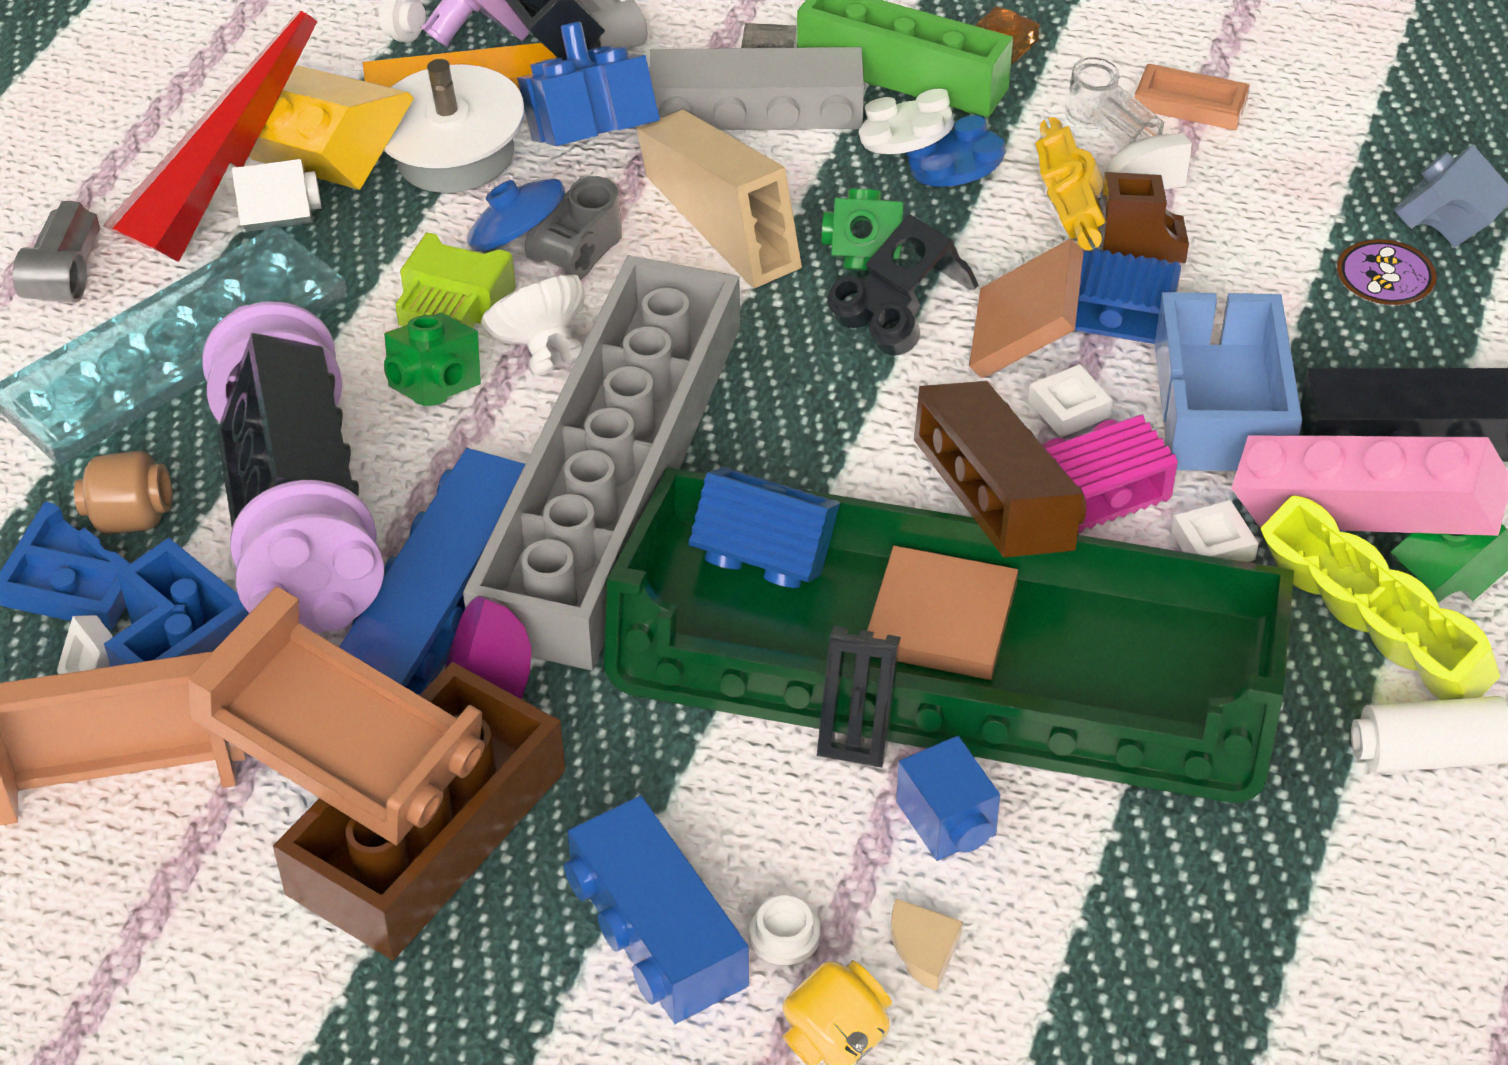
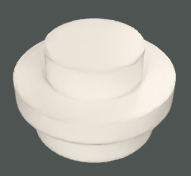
[379,0,426,43]
[749,895,820,965]

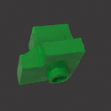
[1390,524,1508,603]

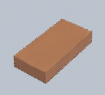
[1133,63,1250,130]

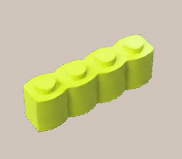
[1261,495,1501,700]

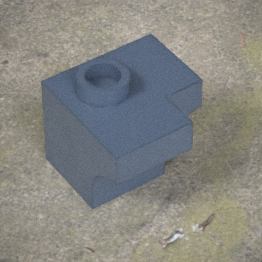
[1393,145,1508,248]

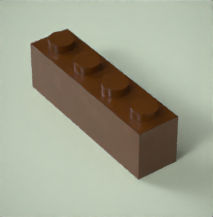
[914,381,1087,557]

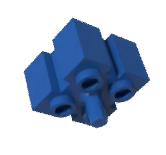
[517,22,660,146]

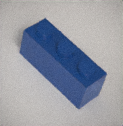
[564,795,749,1025]

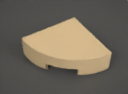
[891,899,963,991]

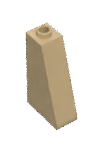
[637,109,802,288]

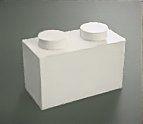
[232,159,322,232]

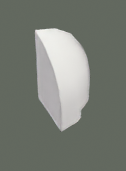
[1101,133,1192,192]

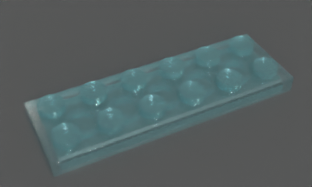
[0,225,348,467]

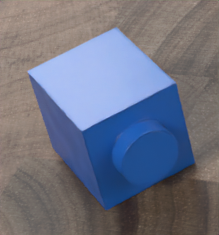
[896,736,1000,861]

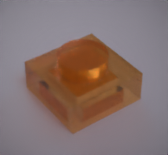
[974,6,1040,65]

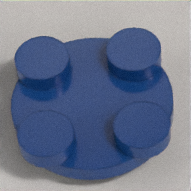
[905,115,1006,187]

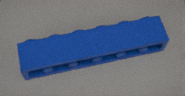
[338,447,525,695]

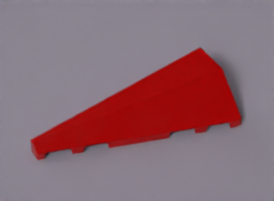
[103,11,317,262]

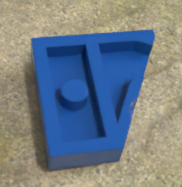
[0,501,130,630]

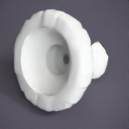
[481,275,585,376]

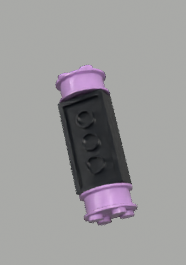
[202,302,384,633]

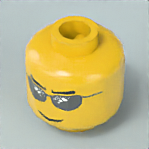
[782,960,892,1065]

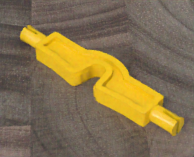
[1035,117,1106,251]

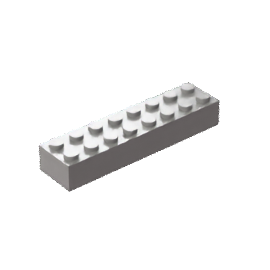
[463,255,740,671]

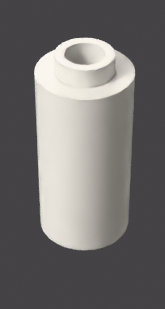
[1351,696,1508,773]

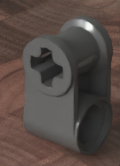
[525,176,622,280]

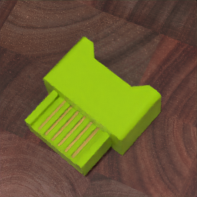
[395,232,516,328]

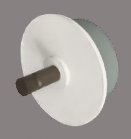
[383,59,525,193]

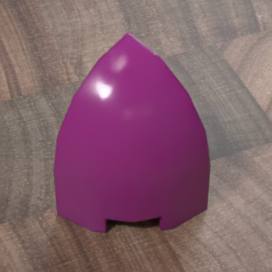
[445,595,532,699]

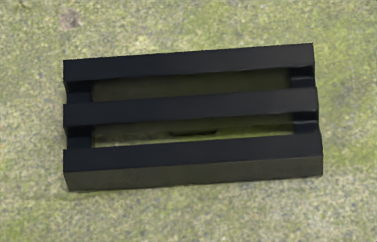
[816,625,901,768]

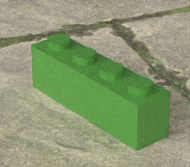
[797,0,1013,118]

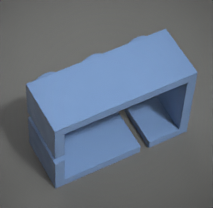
[1155,292,1302,471]

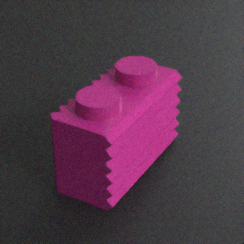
[1042,414,1178,533]

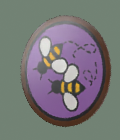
[1337,239,1437,306]

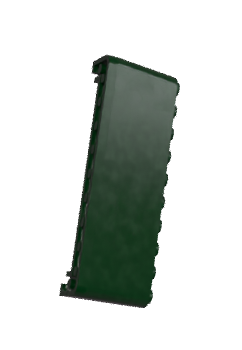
[604,467,1294,803]

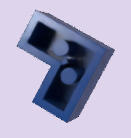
[104,538,250,667]

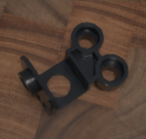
[827,214,979,356]

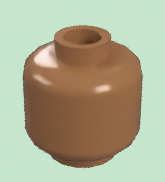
[74,450,173,535]

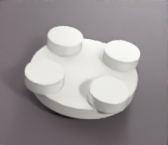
[859,89,954,154]

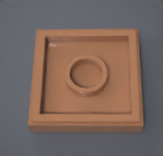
[969,238,1084,378]
[867,546,1018,680]

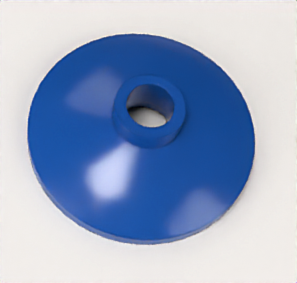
[467,178,565,251]

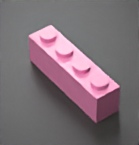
[1232,435,1508,536]

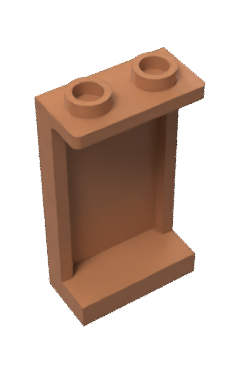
[187,586,485,846]
[0,652,247,825]

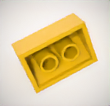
[249,65,414,190]

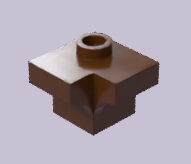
[1098,172,1189,263]

